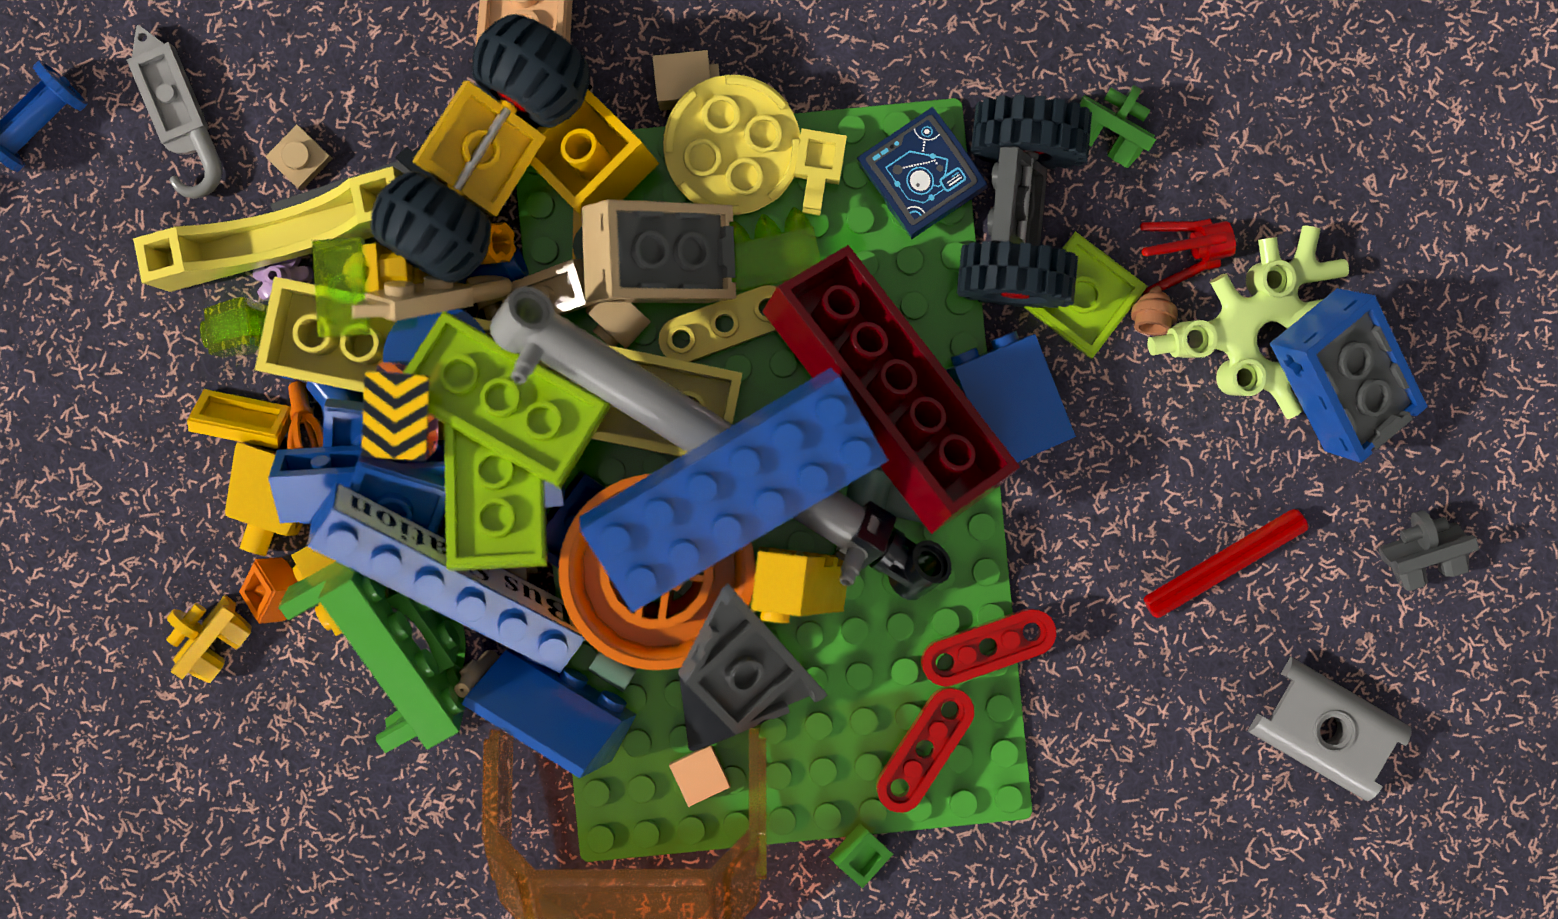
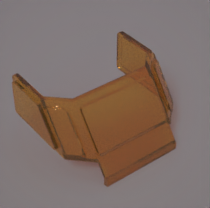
[482,728,767,919]

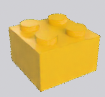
[530,90,659,216]

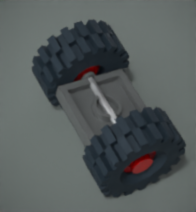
[957,95,1092,308]

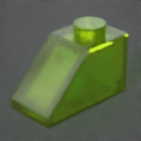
[200,297,268,358]

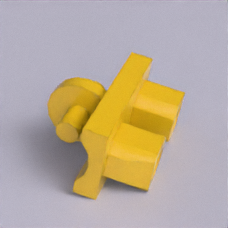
[343,243,428,294]
[166,595,252,683]

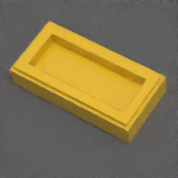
[187,389,292,449]

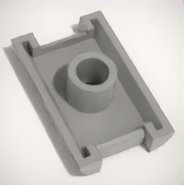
[1247,657,1412,801]

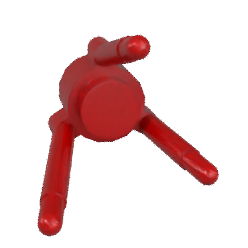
[1140,218,1236,295]

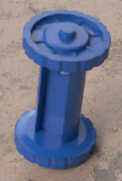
[0,60,88,172]

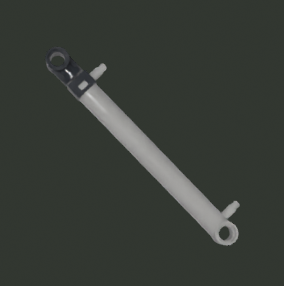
[490,286,952,600]

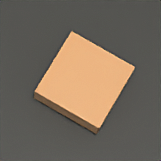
[669,745,731,807]

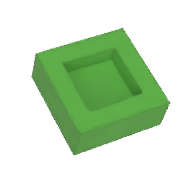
[829,823,893,888]

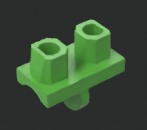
[1079,85,1156,168]

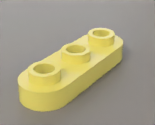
[659,285,777,362]

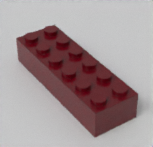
[762,245,1020,534]

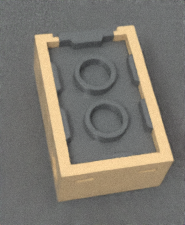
[581,200,736,303]

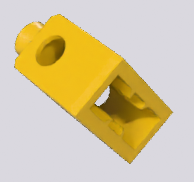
[225,442,303,556]

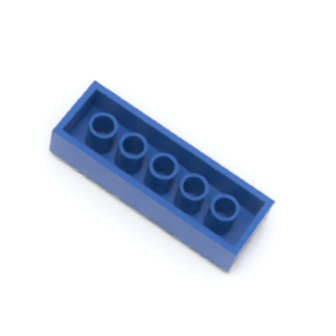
[580,368,888,612]

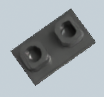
[1378,510,1479,591]

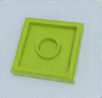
[1024,231,1148,359]

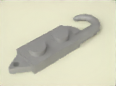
[127,25,222,199]

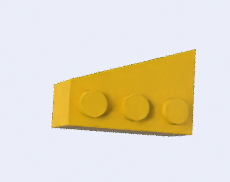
[751,546,847,623]

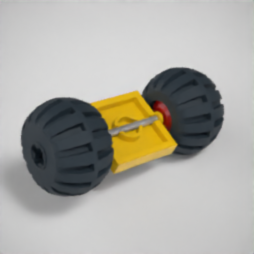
[371,14,590,283]

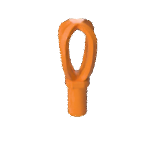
[287,381,323,449]

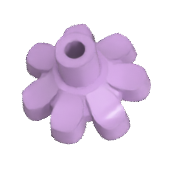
[253,257,313,301]

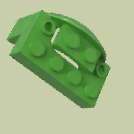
[278,561,466,753]

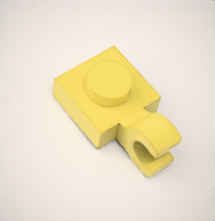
[794,128,847,216]

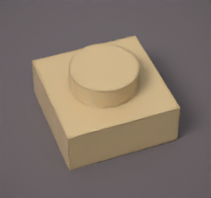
[265,124,333,191]

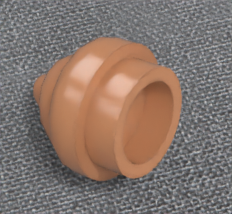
[1131,286,1178,336]

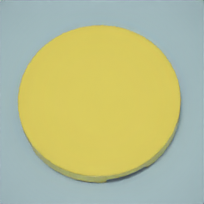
[663,75,800,215]

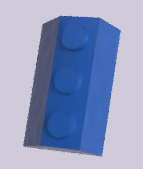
[462,649,637,778]

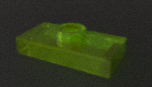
[312,237,370,338]

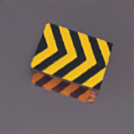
[362,362,438,461]

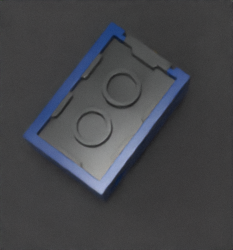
[1270,288,1428,463]

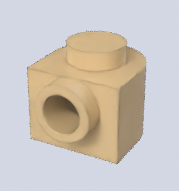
[586,302,651,349]

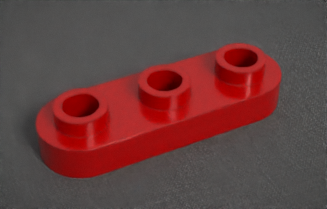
[921,608,1056,687]
[876,686,974,813]

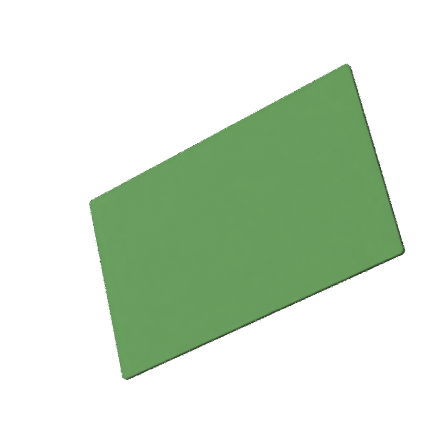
[516,98,1032,862]

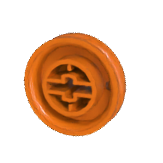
[559,474,756,670]

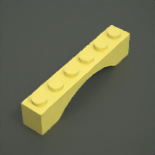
[133,166,404,292]

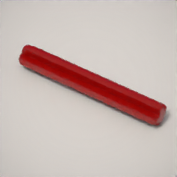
[1144,509,1309,618]

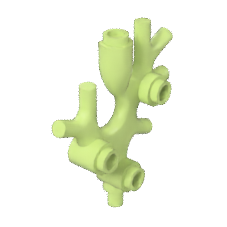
[1148,226,1349,419]

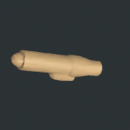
[454,650,499,698]

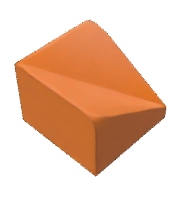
[239,557,298,624]

